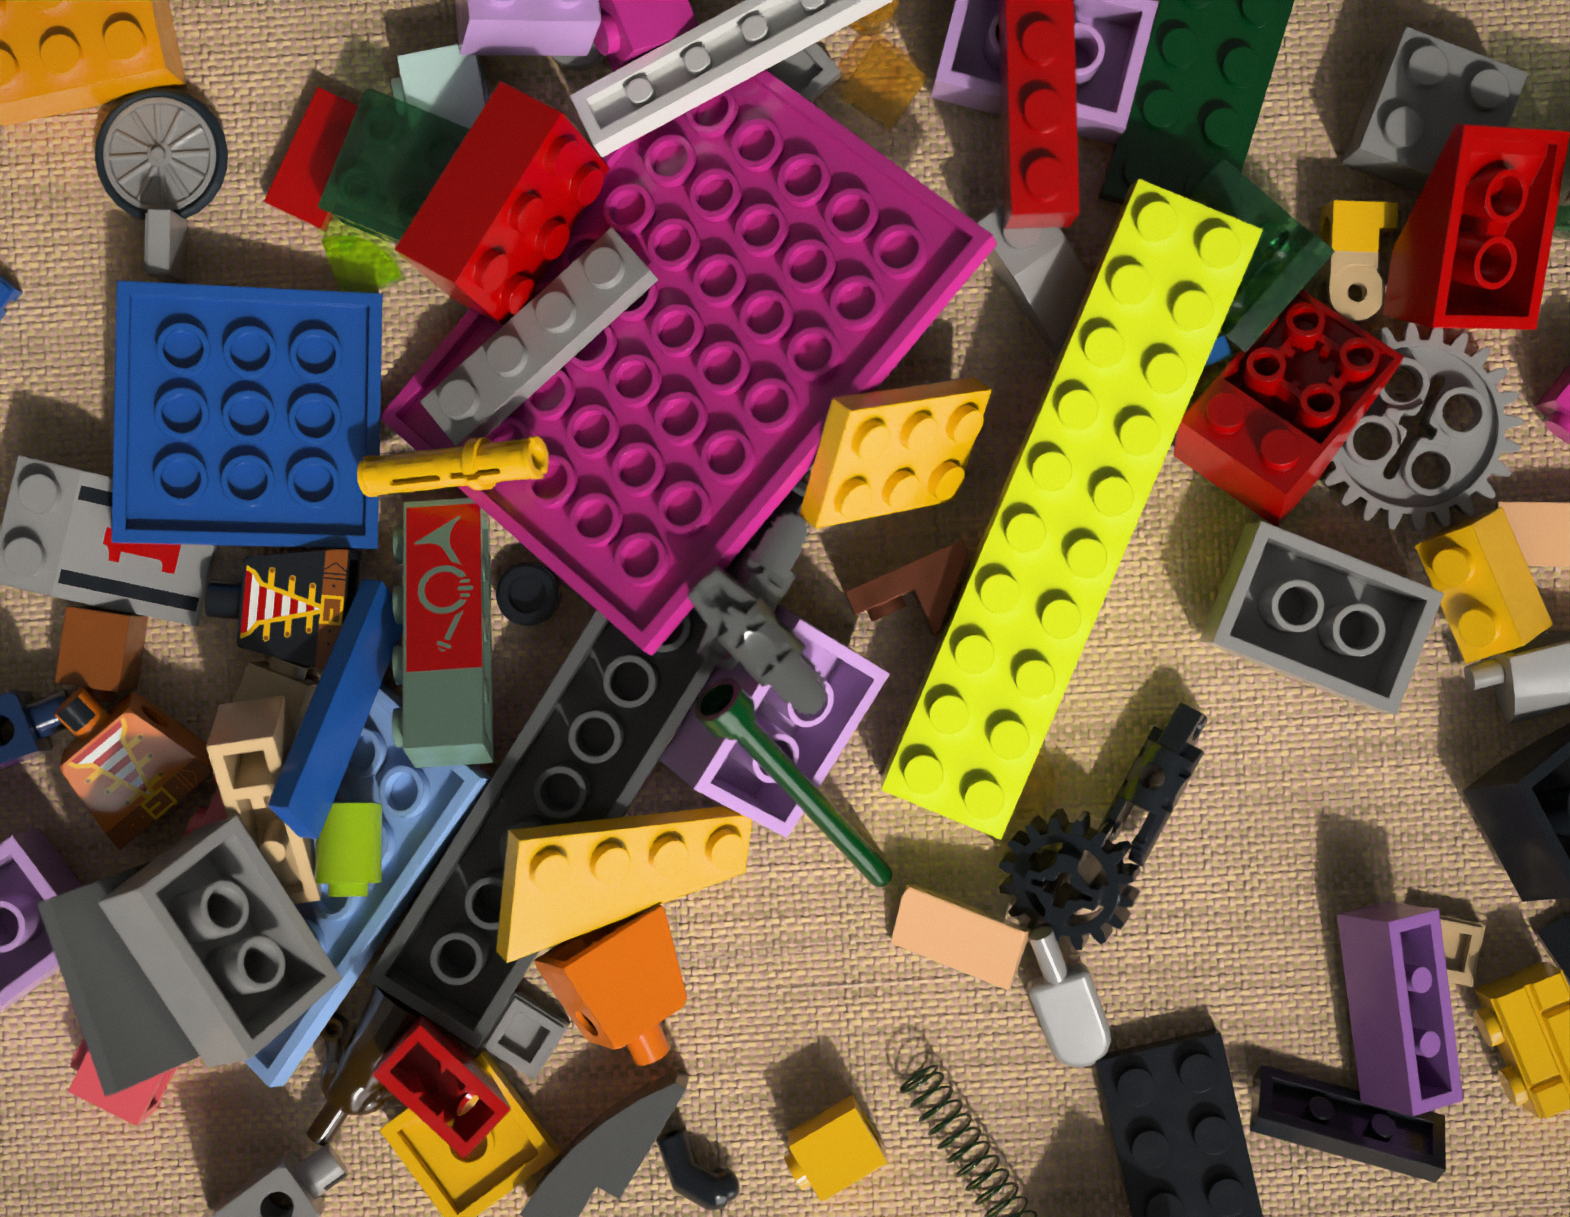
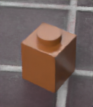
[55,606,148,702]

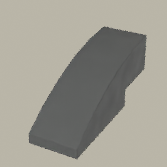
[520,1069,689,1217]

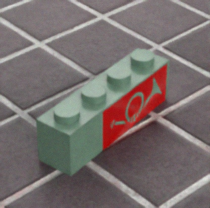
[392,498,493,768]

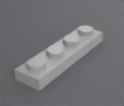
[420,227,659,447]

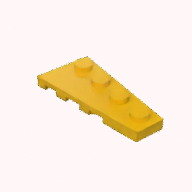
[496,806,752,963]

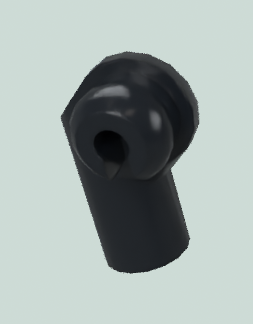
[656,1128,740,1210]

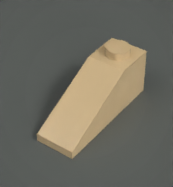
[206,695,322,904]

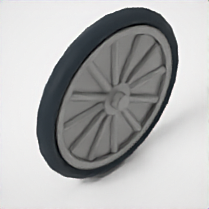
[95,88,228,220]

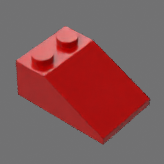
[1382,124,1570,330]

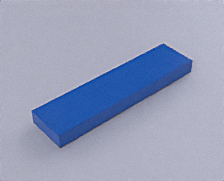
[268,579,403,839]

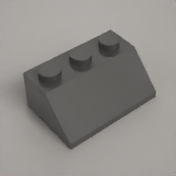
[37,861,200,1097]

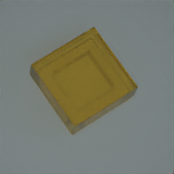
[839,40,928,133]

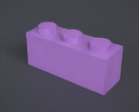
[1337,901,1463,1116]

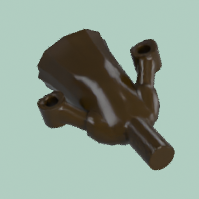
[306,985,422,1146]

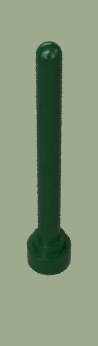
[694,678,892,887]

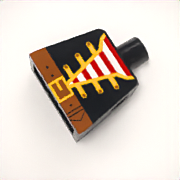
[205,549,361,670]

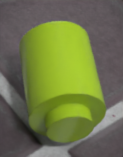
[315,803,382,897]

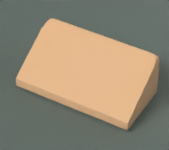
[891,883,1031,990]

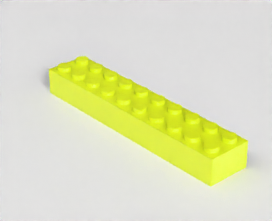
[881,179,1263,840]

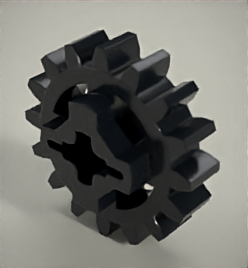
[999,808,1141,950]

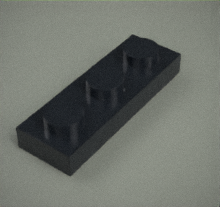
[1250,1064,1446,1183]

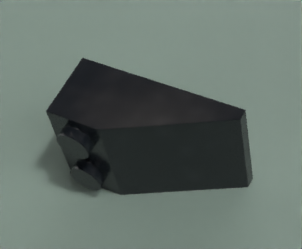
[1463,723,1570,902]

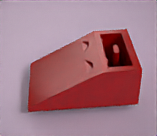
[1173,287,1404,527]

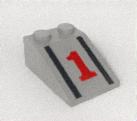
[0,455,217,626]

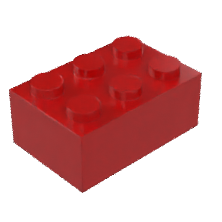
[394,81,610,327]

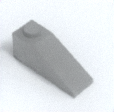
[977,205,1090,359]

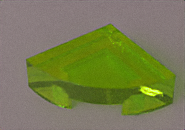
[321,235,406,293]

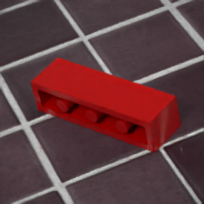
[998,0,1080,229]

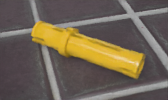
[357,436,549,497]

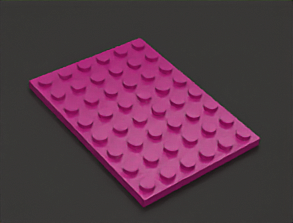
[380,70,997,656]

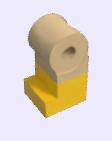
[1317,200,1398,323]

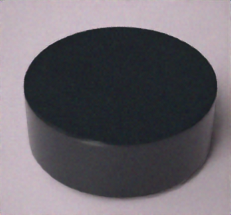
[496,562,562,626]

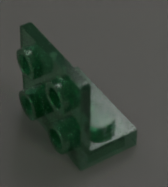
[318,88,470,246]
[1185,159,1335,353]

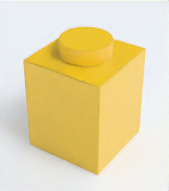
[784,1093,888,1202]

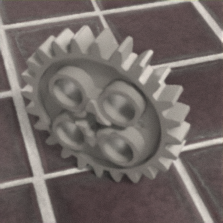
[1321,322,1523,531]

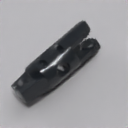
[1097,702,1208,867]

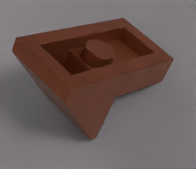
[844,540,968,636]

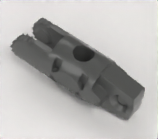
[696,512,809,671]
[688,565,827,716]

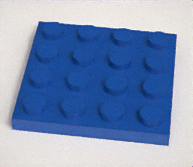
[112,281,383,550]

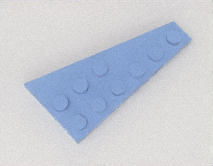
[244,681,492,1087]

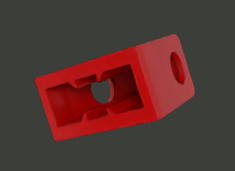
[372,1015,511,1159]

